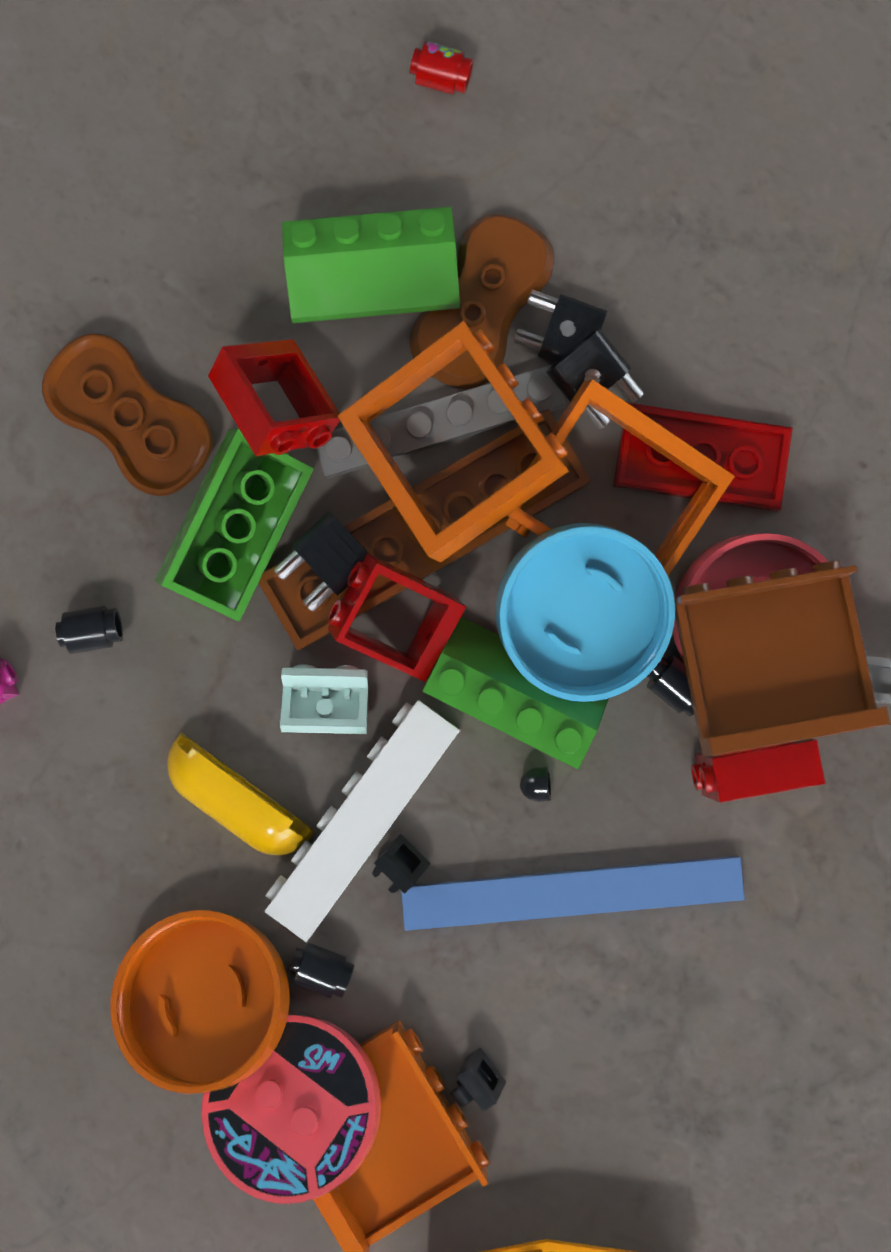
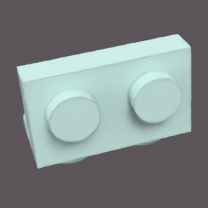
[280,664,369,734]

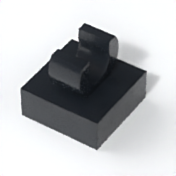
[372,834,431,894]
[450,1048,506,1112]

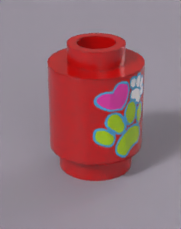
[410,41,474,95]

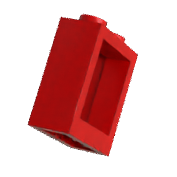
[208,339,340,456]
[327,553,466,682]
[691,739,826,803]

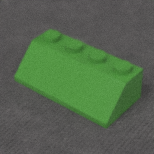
[282,206,460,323]
[154,428,314,622]
[422,617,609,770]

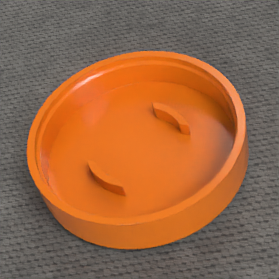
[110,910,290,1094]

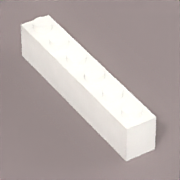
[264,700,460,942]

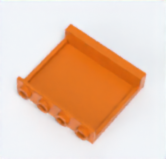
[313,1020,491,1252]

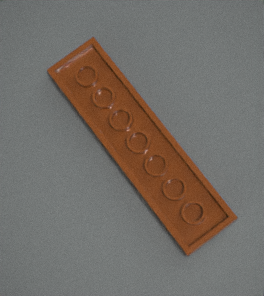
[259,409,591,651]

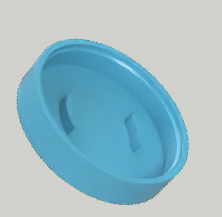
[496,523,675,702]

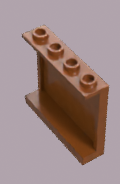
[674,560,890,757]

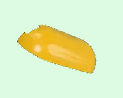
[167,732,316,856]

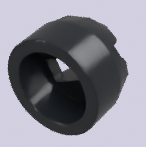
[520,767,551,802]

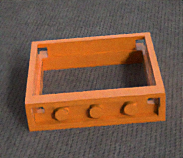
[337,321,569,563]
[505,379,735,576]

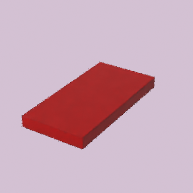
[613,402,793,512]

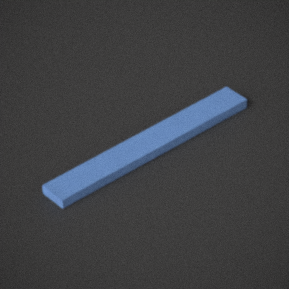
[401,856,745,931]

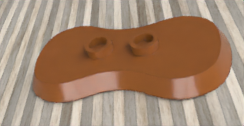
[410,214,554,389]
[42,333,213,496]

